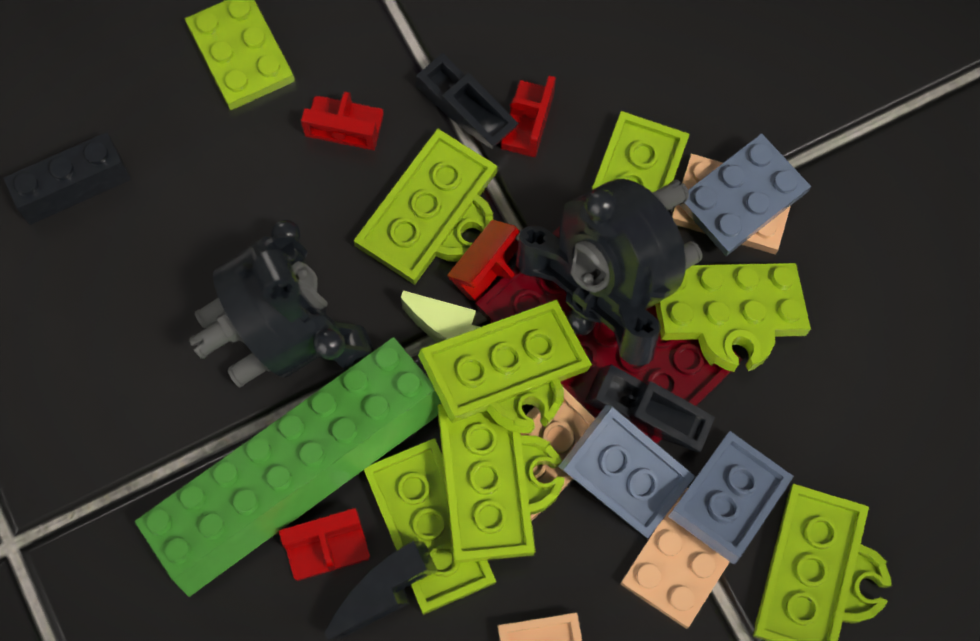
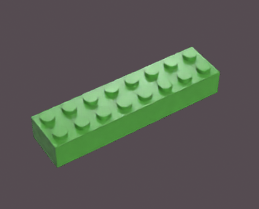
[135,337,442,597]

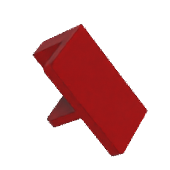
[501,75,556,158]
[301,91,384,151]
[447,220,520,302]
[279,508,370,581]

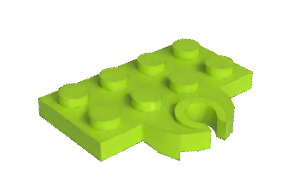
[354,129,498,285]
[656,263,811,372]
[418,300,592,433]
[438,404,565,563]
[364,438,496,615]
[752,484,891,641]

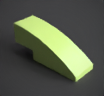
[401,291,480,343]

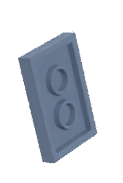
[679,133,811,256]
[558,404,695,538]
[668,431,794,564]

